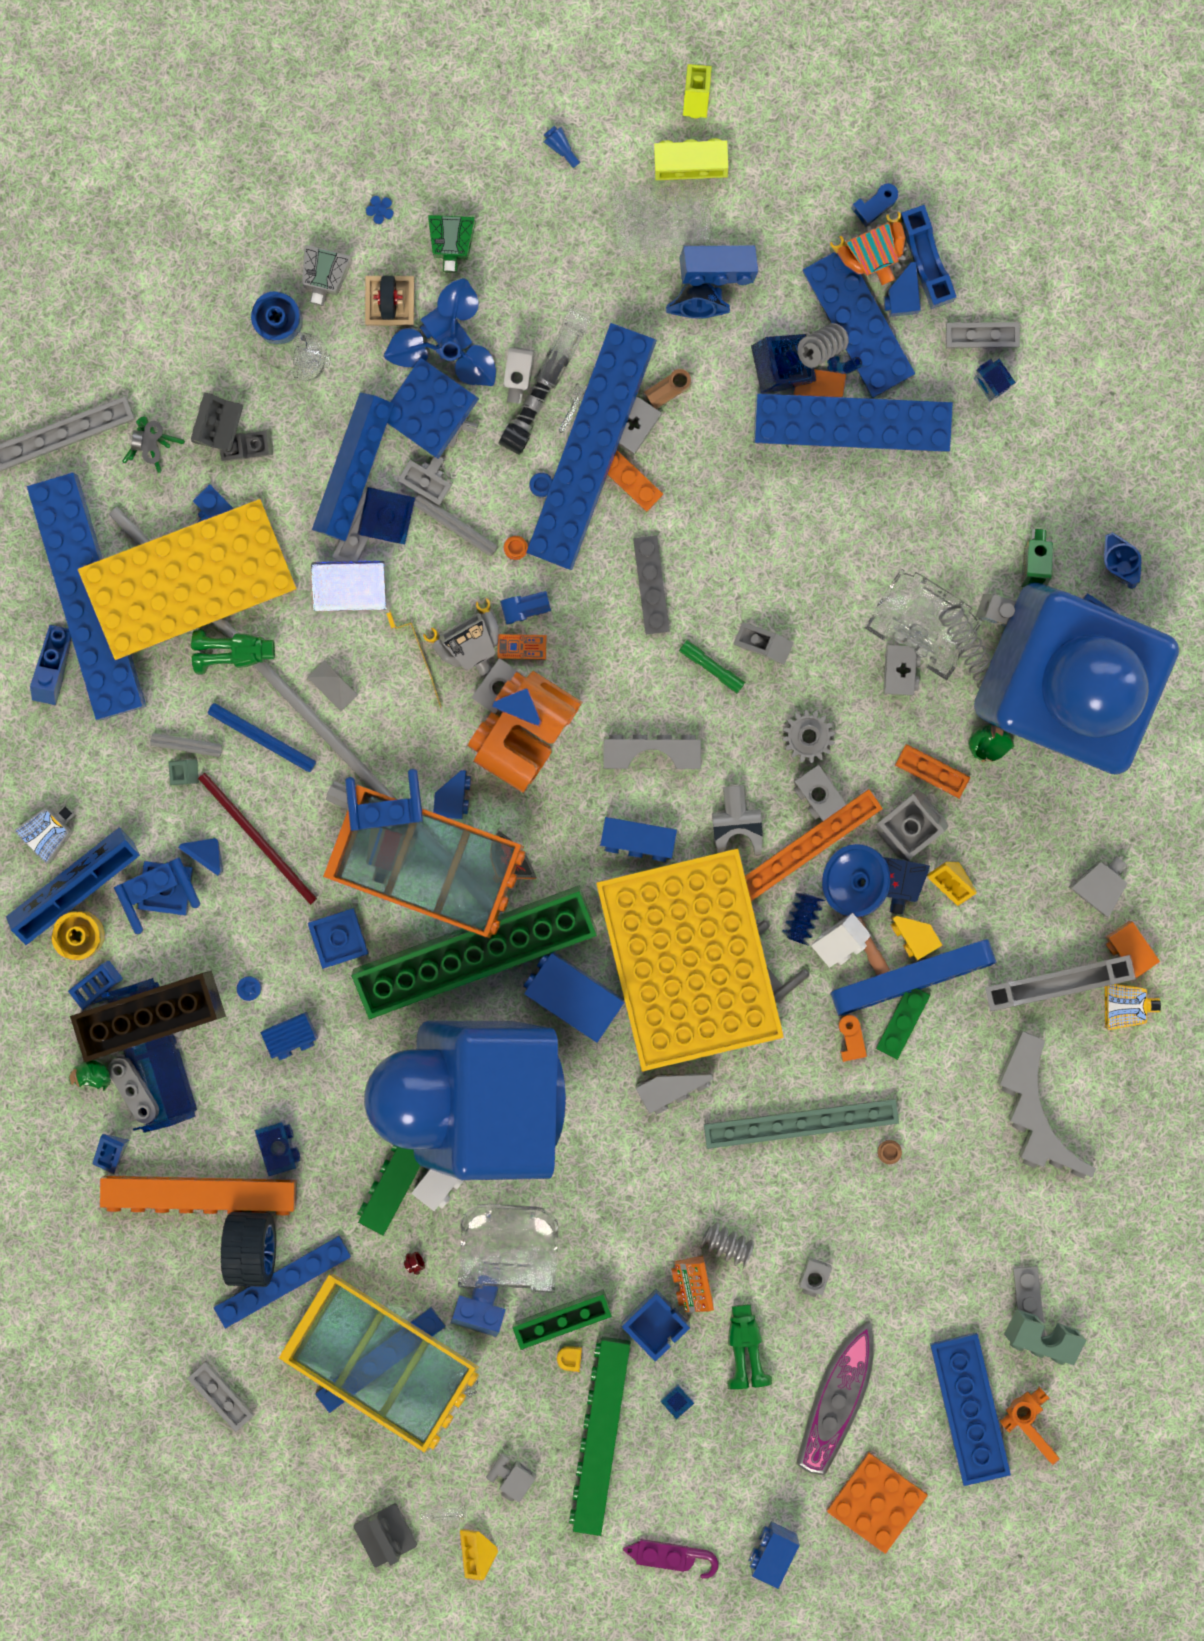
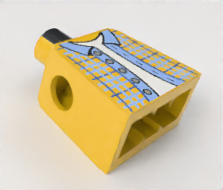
[1104,984,1161,1030]

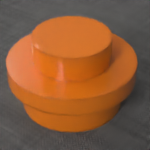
[504,536,528,560]

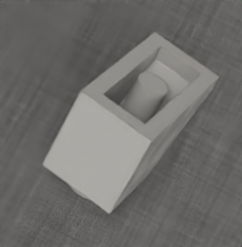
[734,622,794,665]

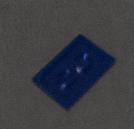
[311,561,387,611]

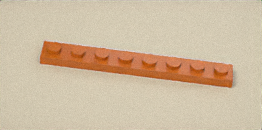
[745,789,883,901]

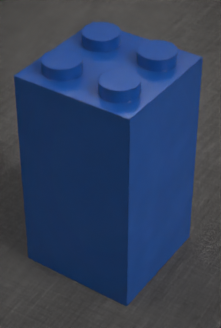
[523,952,625,1043]

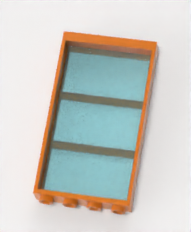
[323,785,526,938]

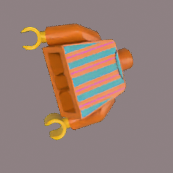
[830,212,906,285]

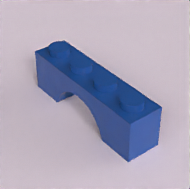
[901,205,957,309]

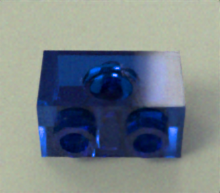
[974,358,1016,402]
[254,1120,301,1177]

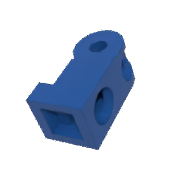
[851,183,898,227]

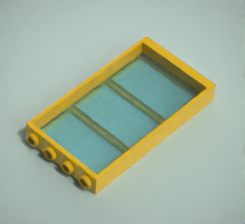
[279,1274,479,1453]

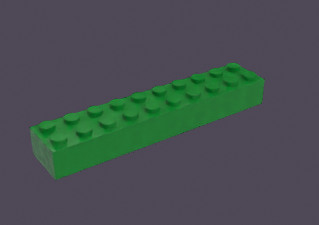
[351,885,597,1020]

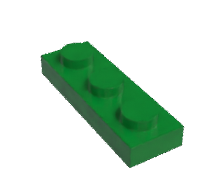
[875,988,931,1060]

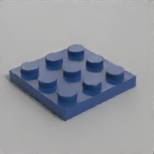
[387,357,480,459]

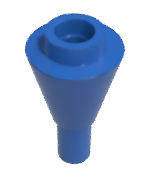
[543,126,581,168]

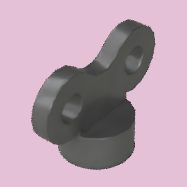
[131,421,163,464]

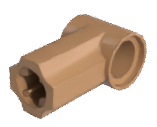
[644,369,691,409]

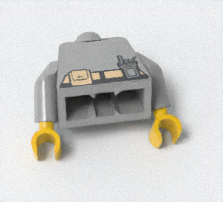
[423,598,499,675]

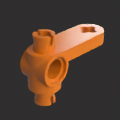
[999,1386,1060,1465]

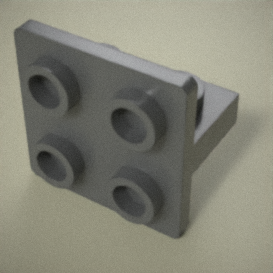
[191,392,243,451]
[354,1503,417,1568]

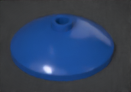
[822,844,890,917]

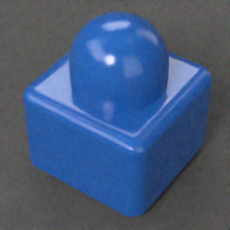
[974,583,1179,775]
[364,1020,566,1180]

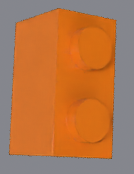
[1105,921,1160,978]

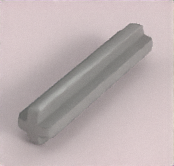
[150,733,222,757]

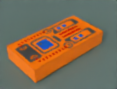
[498,634,547,660]

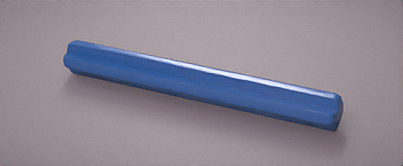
[208,703,316,772]

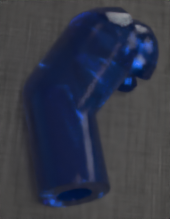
[827,356,862,374]

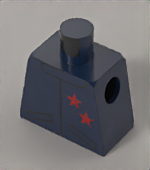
[884,857,930,915]

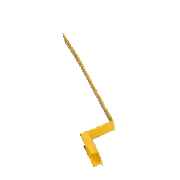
[386,610,441,708]

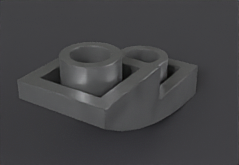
[220,430,273,461]

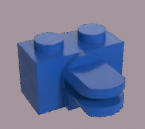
[450,1276,506,1337]

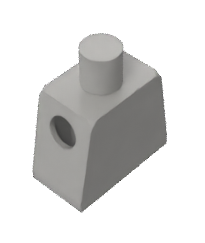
[1069,856,1127,917]

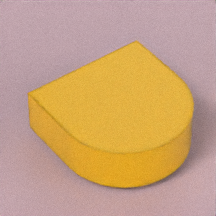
[557,1346,582,1372]

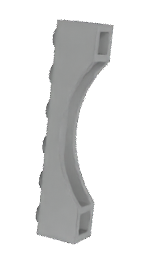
[985,955,1136,1011]

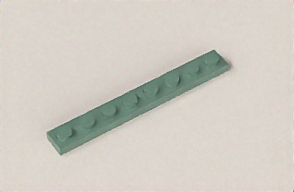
[704,1099,899,1149]

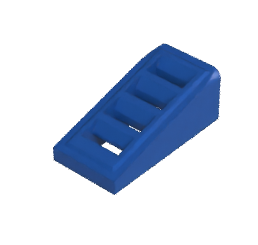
[68,961,123,1010]

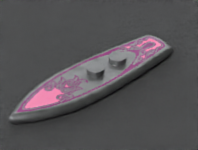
[797,1321,874,1475]

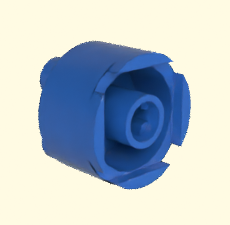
[251,291,303,344]

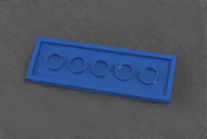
[802,252,915,398]
[930,1332,1011,1486]

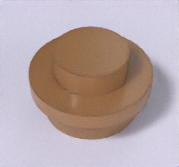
[877,1140,902,1164]

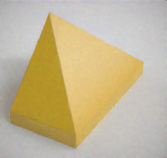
[927,862,977,906]
[460,1529,498,1581]

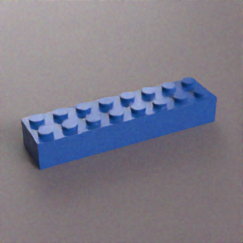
[753,394,953,452]

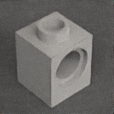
[798,1257,832,1297]

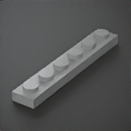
[0,396,136,472]

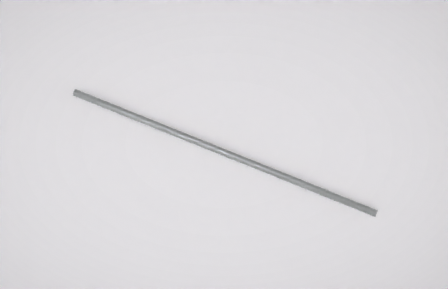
[109,507,505,915]

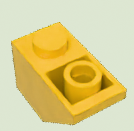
[890,915,943,960]

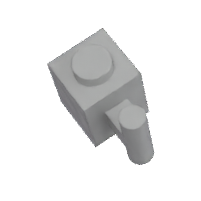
[486,1453,536,1503]

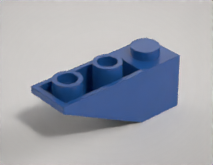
[30,625,72,705]

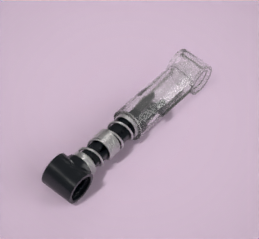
[498,305,594,455]

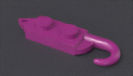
[623,1539,719,1579]

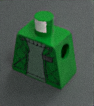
[428,215,476,273]

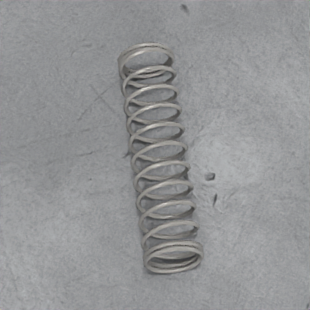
[939,604,991,688]

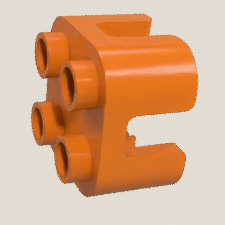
[467,671,583,793]

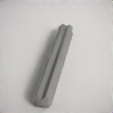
[413,494,498,556]

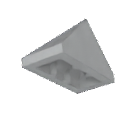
[307,660,358,711]

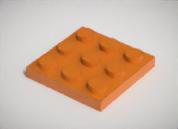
[826,1452,928,1554]

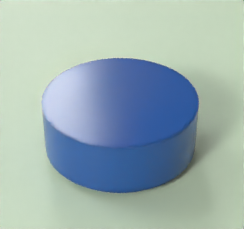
[529,473,553,497]

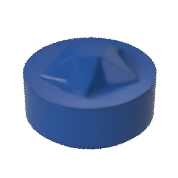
[237,976,262,1001]

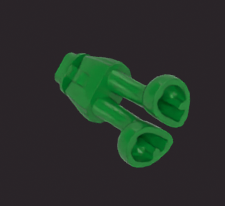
[191,629,275,675]
[727,1304,772,1390]

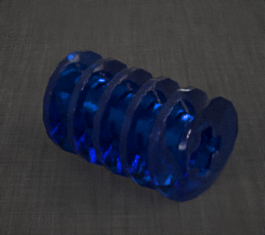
[782,892,826,946]

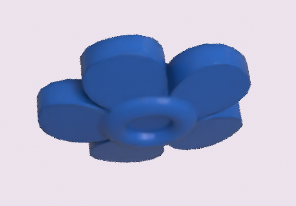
[366,196,394,224]

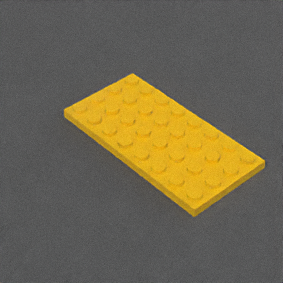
[78,499,297,660]

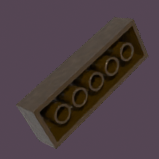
[70,970,226,1062]

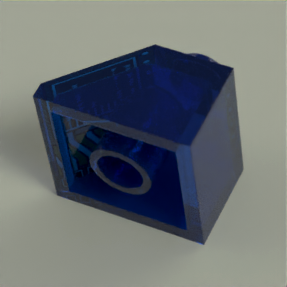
[751,334,816,393]

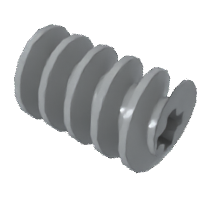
[798,323,849,368]
[699,1222,754,1270]

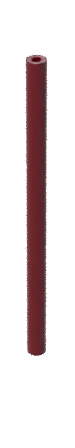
[198,773,317,905]

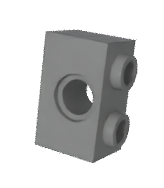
[471,658,524,714]
[793,765,847,821]

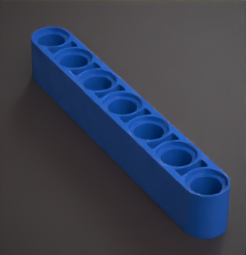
[830,939,997,1016]

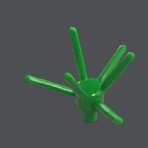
[122,416,185,473]

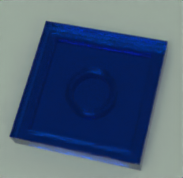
[357,487,416,545]

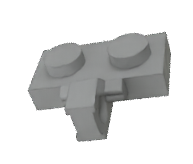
[398,456,452,506]

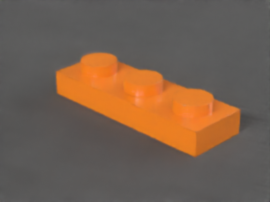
[608,450,663,512]

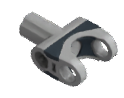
[712,785,763,856]

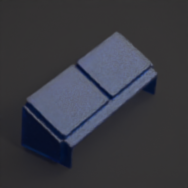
[93,978,197,1133]

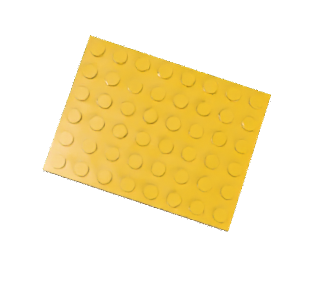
[596,848,784,1072]

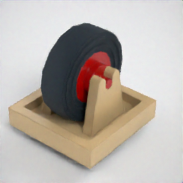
[365,275,415,326]

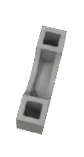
[604,735,701,769]

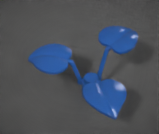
[384,278,496,386]

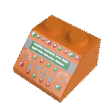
[671,1255,714,1312]

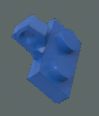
[193,484,234,523]

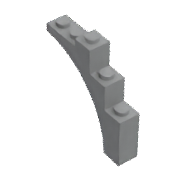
[997,1030,1096,1179]

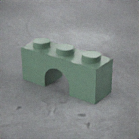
[1004,1309,1087,1365]

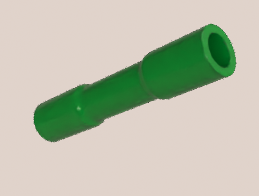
[679,640,746,694]

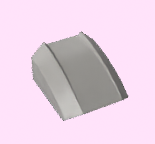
[876,790,949,861]

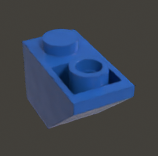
[433,770,471,819]

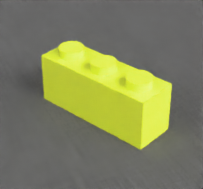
[654,138,729,180]

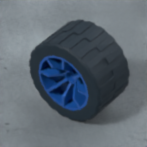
[221,1212,276,1287]

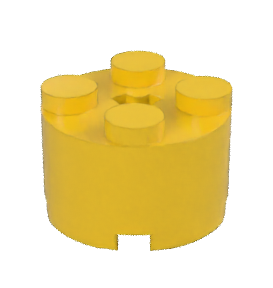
[51,911,105,960]

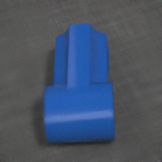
[500,591,551,625]

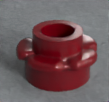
[404,1252,425,1275]

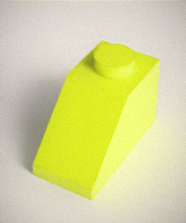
[683,64,712,118]

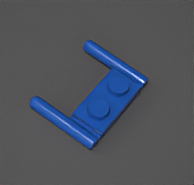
[345,769,423,831]
[113,857,201,935]

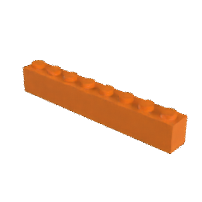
[100,1175,297,1216]

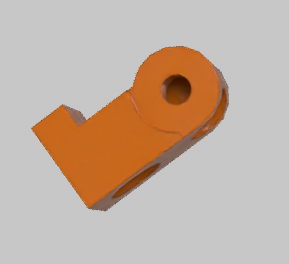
[838,1015,867,1062]

